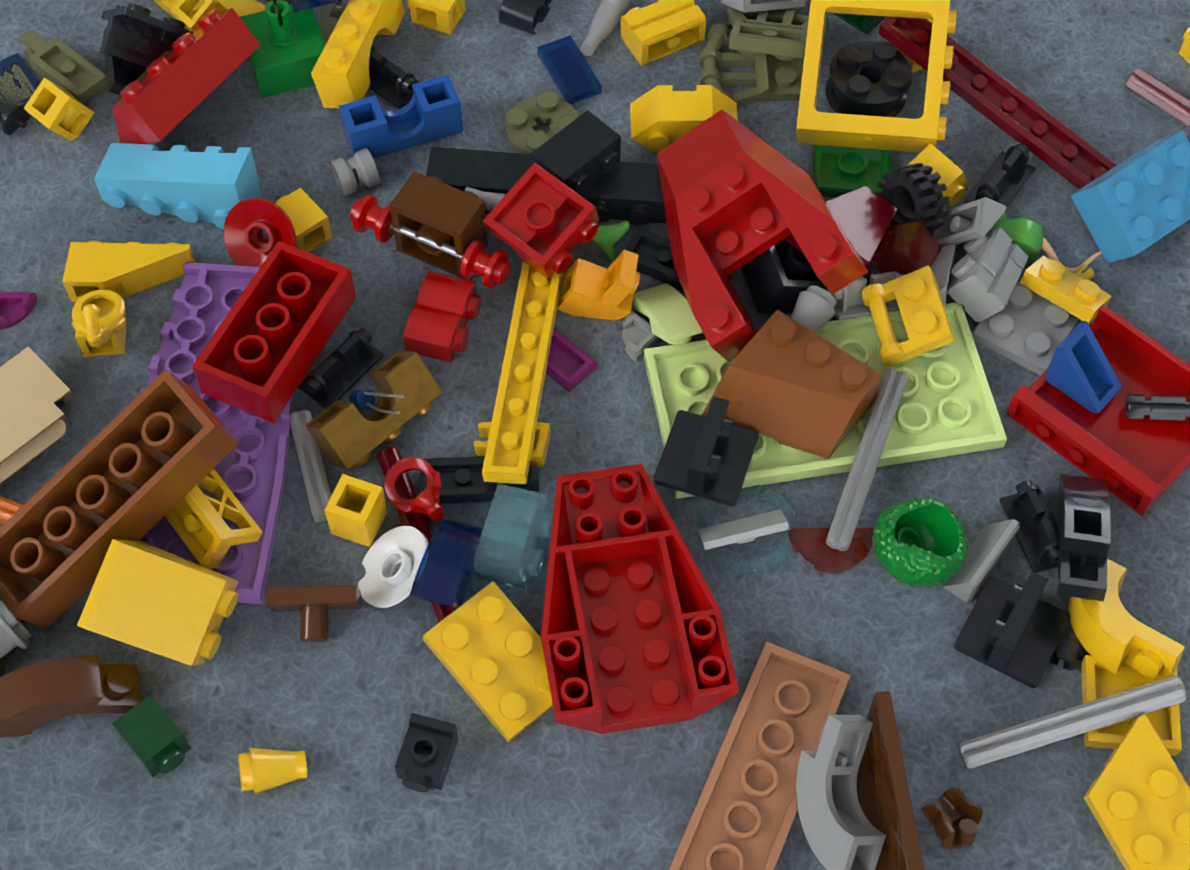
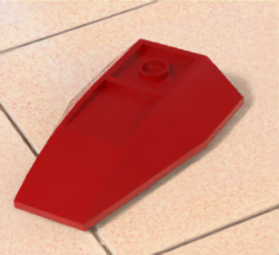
[541,464,739,734]

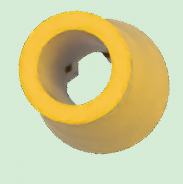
[238,748,307,794]

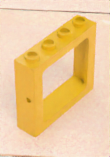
[796,0,957,153]

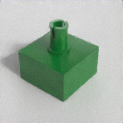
[240,0,326,98]

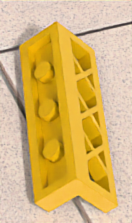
[165,469,263,569]

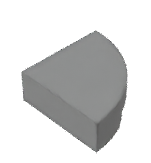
[622,310,660,363]

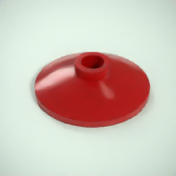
[223,198,296,267]

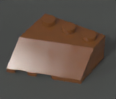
[701,310,882,459]

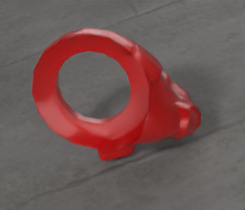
[384,457,444,522]

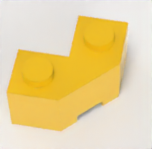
[630,85,738,153]

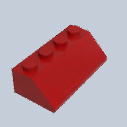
[112,8,260,144]

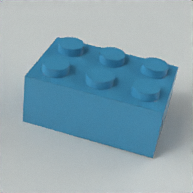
[1070,131,1190,263]

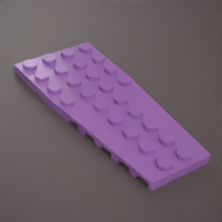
[88,262,294,605]

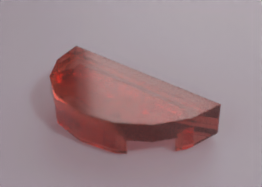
[788,527,874,574]

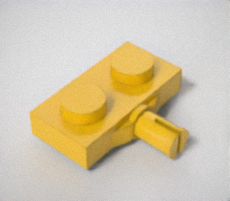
[1020,256,1112,324]

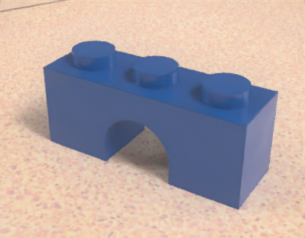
[339,74,463,158]

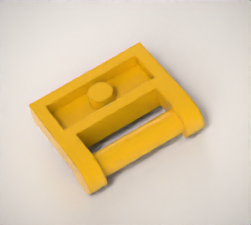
[861,265,956,366]

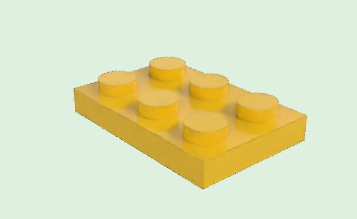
[423,581,553,742]

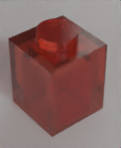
[871,221,941,275]

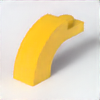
[1068,559,1185,681]

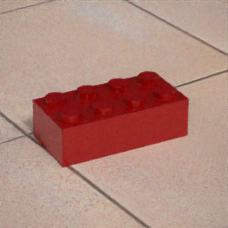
[192,241,356,423]

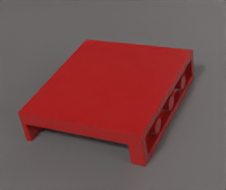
[1006,305,1190,516]

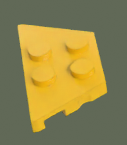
[1083,714,1190,870]

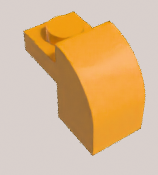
[557,250,640,321]

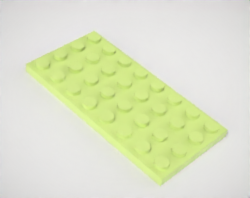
[644,302,1007,499]

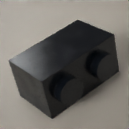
[531,110,621,196]

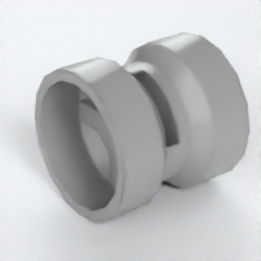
[330,148,380,197]

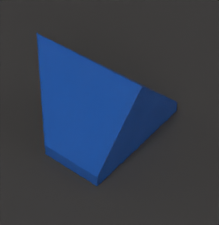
[1044,322,1122,413]

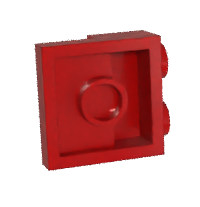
[483,163,599,279]

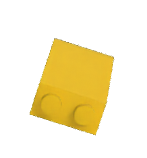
[77,539,239,666]

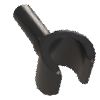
[1050,637,1090,671]

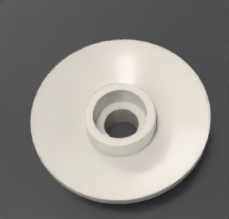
[358,526,429,608]

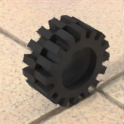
[876,163,949,239]

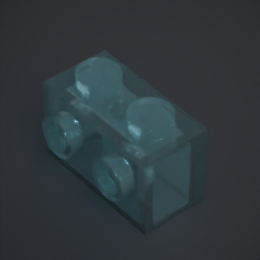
[473,484,553,590]

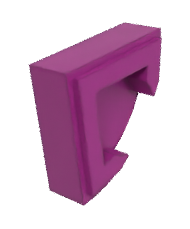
[0,292,37,330]

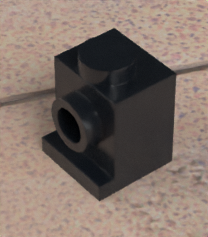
[395,713,459,793]

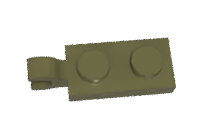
[20,30,108,104]

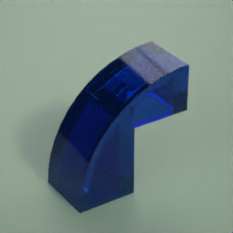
[410,519,492,609]

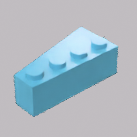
[94,143,263,229]

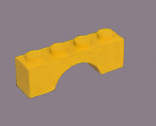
[311,0,406,109]

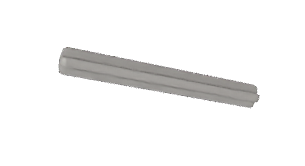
[826,368,907,551]
[959,675,1187,768]

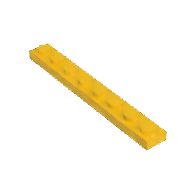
[482,261,564,484]

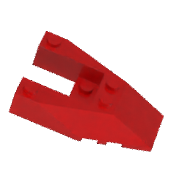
[657,109,869,362]

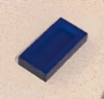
[537,36,602,105]

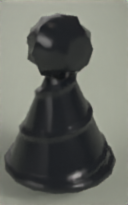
[0,100,31,136]

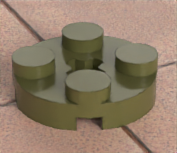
[506,91,579,154]

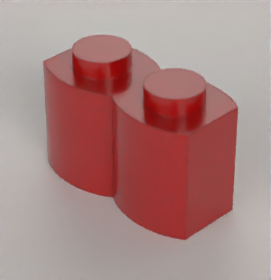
[403,271,481,363]

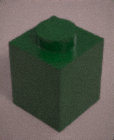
[112,694,191,777]

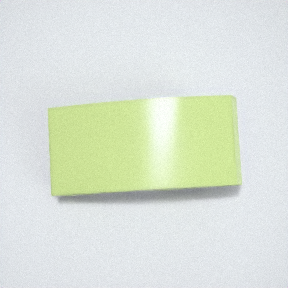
[632,283,703,345]

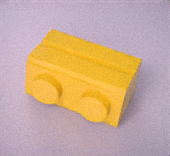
[621,0,706,66]

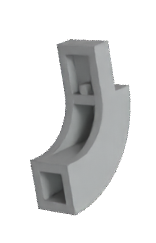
[796,714,886,870]

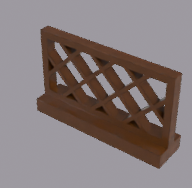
[857,691,924,870]

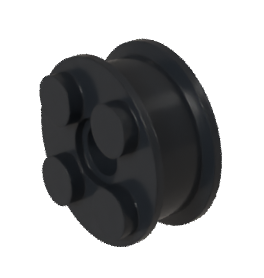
[825,41,912,117]

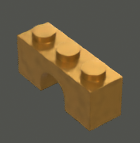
[305,350,443,469]

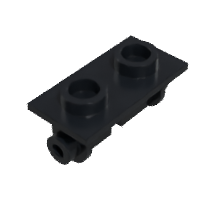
[369,45,419,109]
[964,144,1036,208]
[298,328,384,408]
[999,480,1059,573]

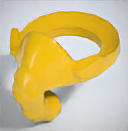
[71,290,126,348]

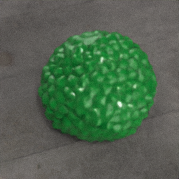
[872,498,968,587]

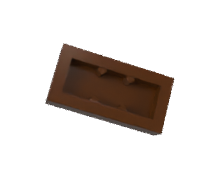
[266,585,361,642]

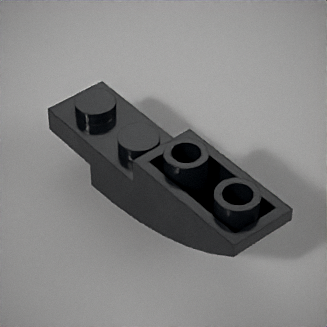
[1057,474,1111,602]

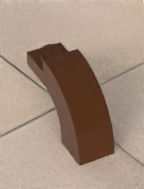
[0,655,141,737]

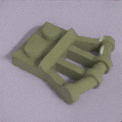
[725,6,830,61]
[699,24,803,108]

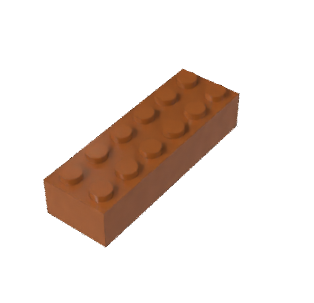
[0,369,239,629]

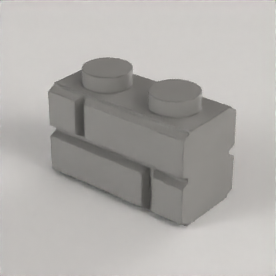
[947,227,1029,322]

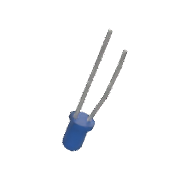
[348,390,404,414]

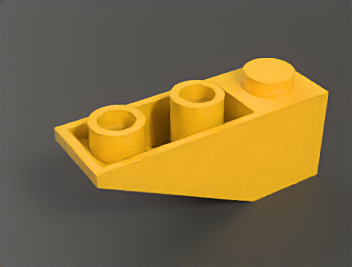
[62,241,196,302]

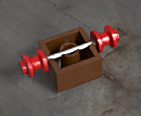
[350,171,511,289]

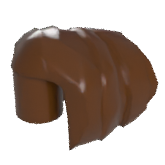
[921,788,983,849]

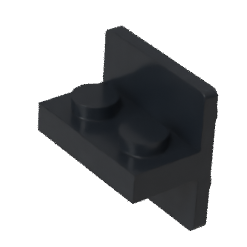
[99,3,194,69]
[654,396,759,507]
[954,571,1070,688]

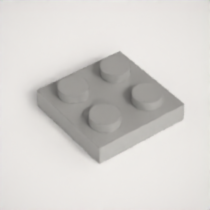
[972,281,1080,375]

